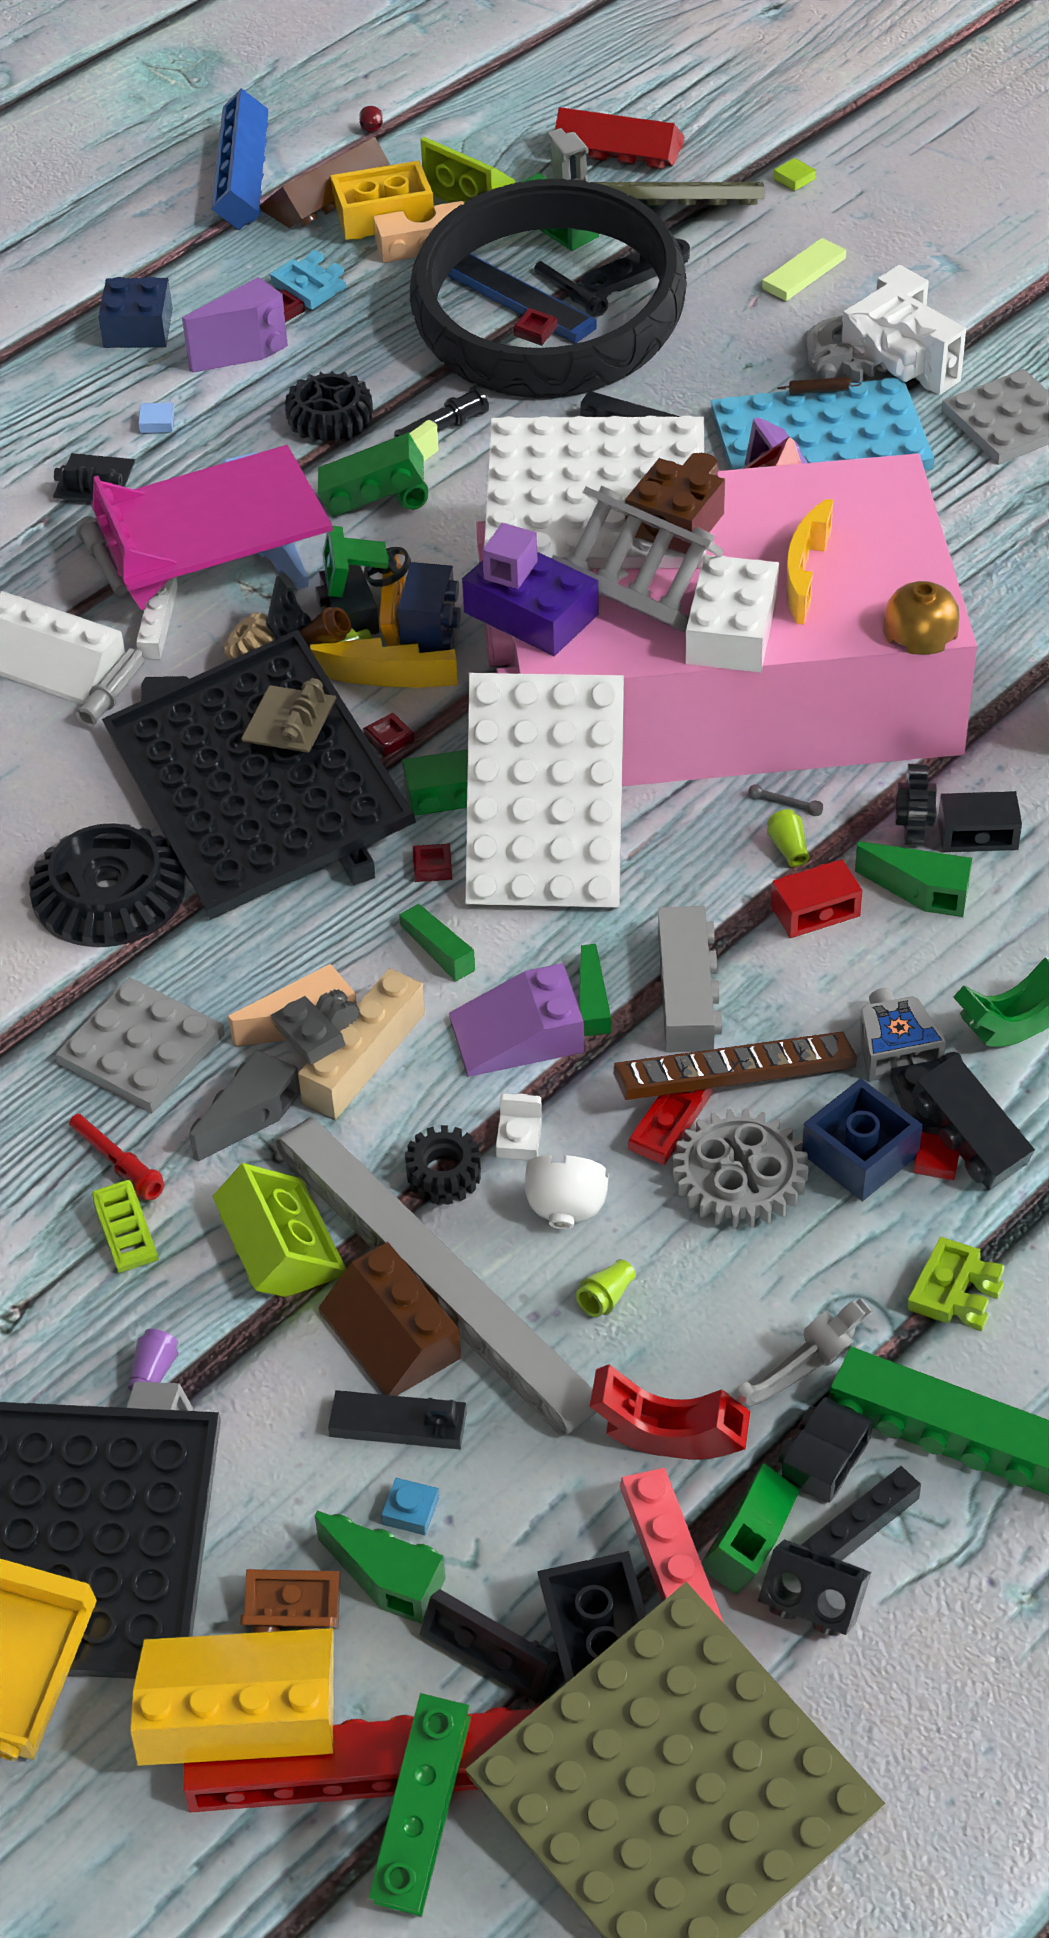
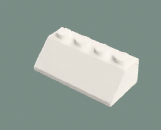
[0,591,125,705]

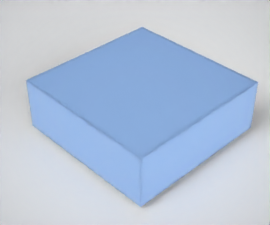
[139,402,175,433]

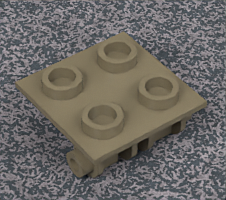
[241,678,337,753]

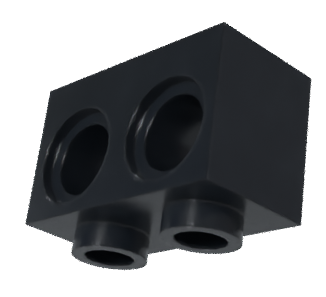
[758,1539,872,1636]

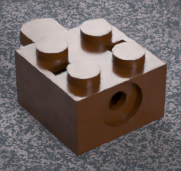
[625,452,725,554]

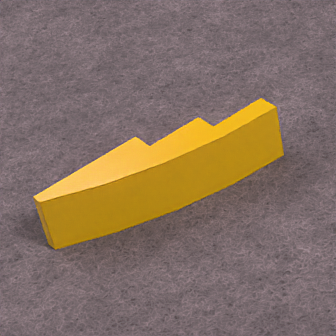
[310,638,458,688]

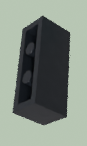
[911,1054,1035,1191]

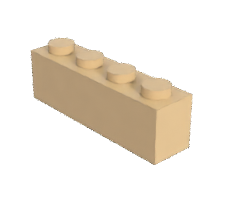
[298,968,425,1120]

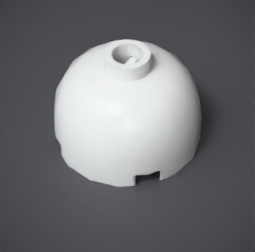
[525,1155,609,1229]

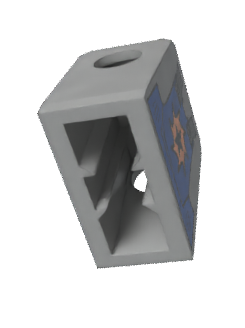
[860,988,946,1082]

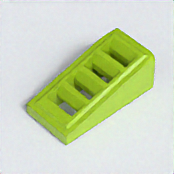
[91,1180,159,1274]

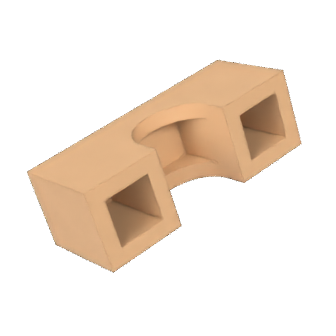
[373,201,464,263]

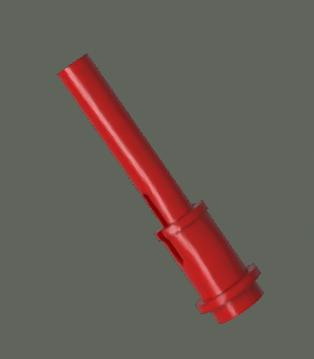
[69,1113,165,1200]

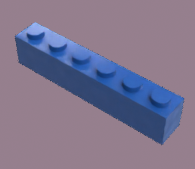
[211,88,269,230]

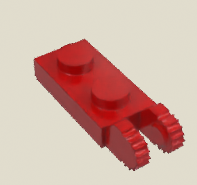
[628,1088,714,1166]

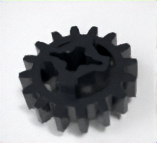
[895,764,937,846]

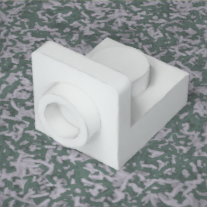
[496,1094,542,1160]

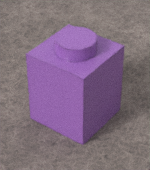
[482,523,538,589]

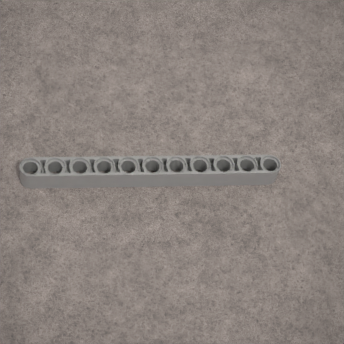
[275,1117,597,1436]

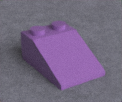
[182,277,288,372]
[449,963,584,1077]

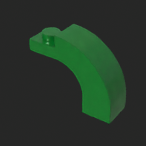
[953,957,1049,1047]

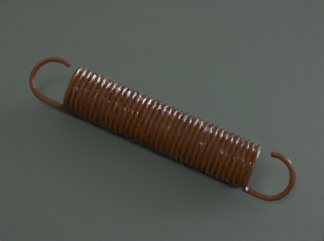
[777,376,862,395]

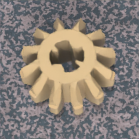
[223,612,275,660]

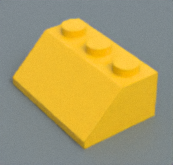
[330,160,434,240]

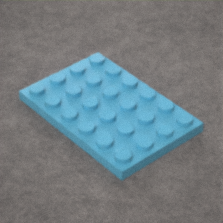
[711,377,934,470]

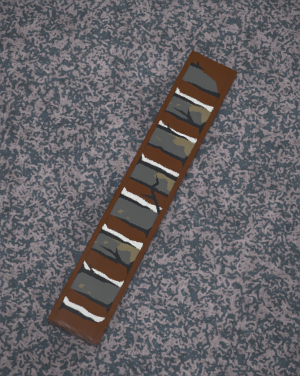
[613,1031,857,1100]

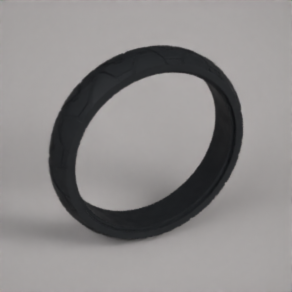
[410,178,687,398]

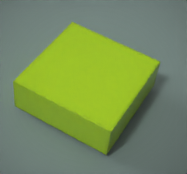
[773,158,816,191]

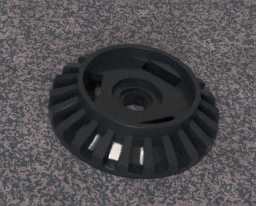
[29,823,186,947]

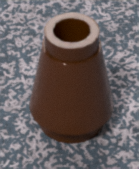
[299,607,351,648]

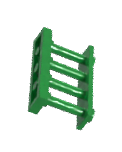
[368,1693,471,1917]

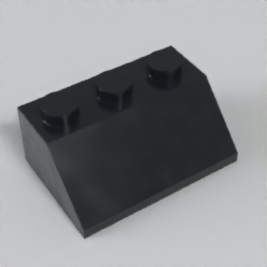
[537,1551,646,1684]

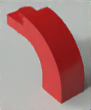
[589,1364,750,1460]

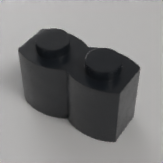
[778,1397,873,1503]

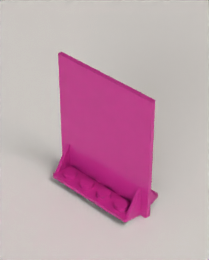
[91,445,333,611]

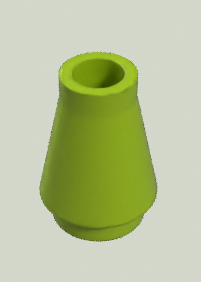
[767,809,810,867]
[576,1259,636,1317]

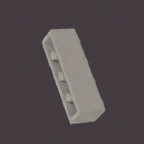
[658,906,722,1052]

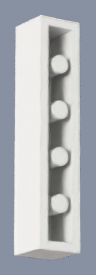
[136,577,178,660]

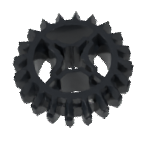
[285,370,373,444]

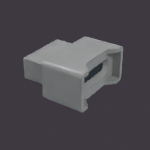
[547,128,589,182]

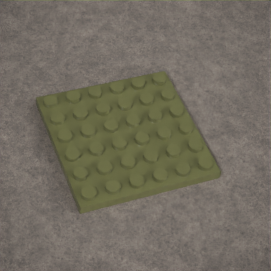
[465,1581,886,1938]

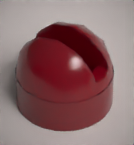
[359,106,383,133]

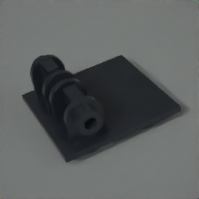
[53,453,135,502]
[266,576,312,639]

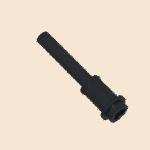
[534,261,609,316]

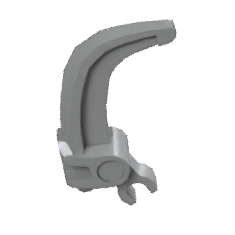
[807,315,874,382]
[738,1298,873,1407]

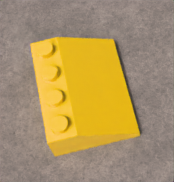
[130,1628,334,1766]

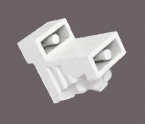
[841,265,966,395]

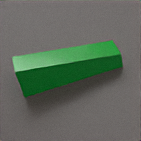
[399,904,475,982]
[579,944,611,1037]

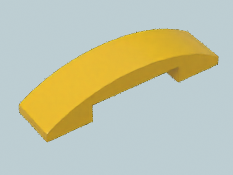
[786,499,833,625]

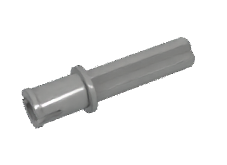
[76,648,145,727]

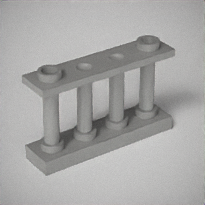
[552,486,724,633]

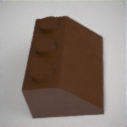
[318,1242,461,1396]

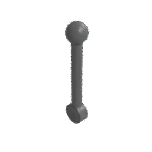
[748,784,823,816]

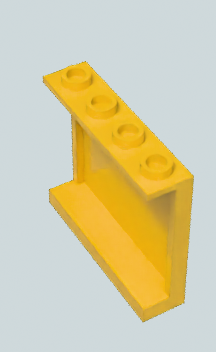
[0,1559,97,1761]

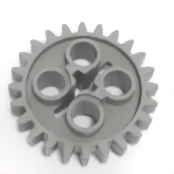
[673,1109,809,1228]

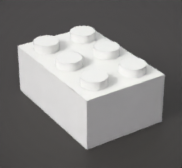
[686,554,779,673]

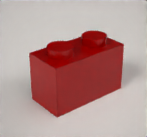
[771,859,863,938]

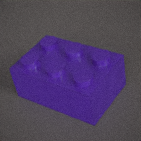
[462,552,599,656]

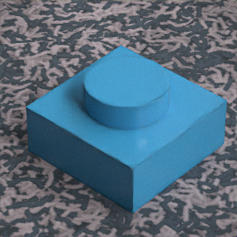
[381,1478,439,1536]

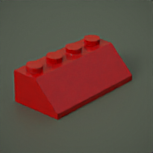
[555,107,685,169]

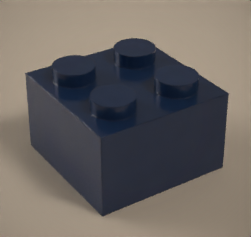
[98,277,173,348]
[397,562,461,653]
[802,1078,923,1202]

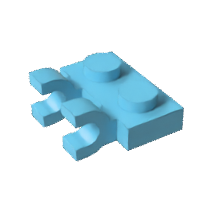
[270,250,347,310]

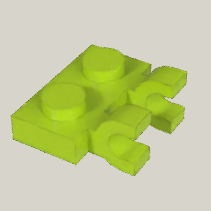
[908,1236,1004,1331]

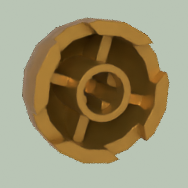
[883,581,960,655]

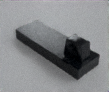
[328,1390,467,1450]
[419,1589,558,1703]

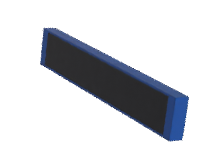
[447,254,597,344]

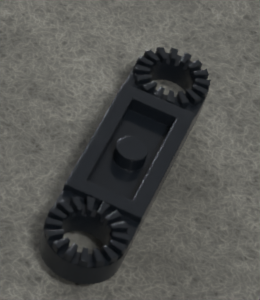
[582,238,690,297]

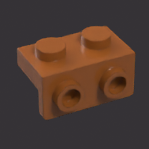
[240,1569,341,1633]

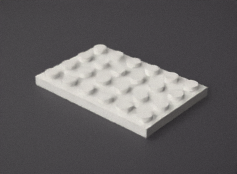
[466,673,624,907]

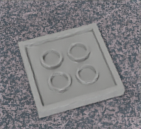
[942,369,1049,465]
[55,977,225,1113]

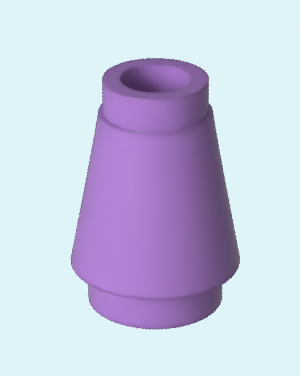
[128,1329,178,1392]

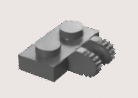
[271,989,360,1065]

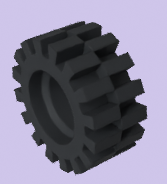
[405,1125,481,1205]

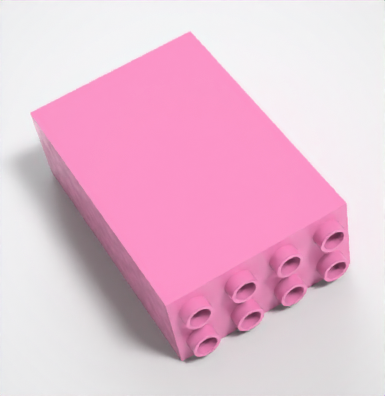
[476,453,977,786]

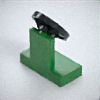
[322,526,411,597]

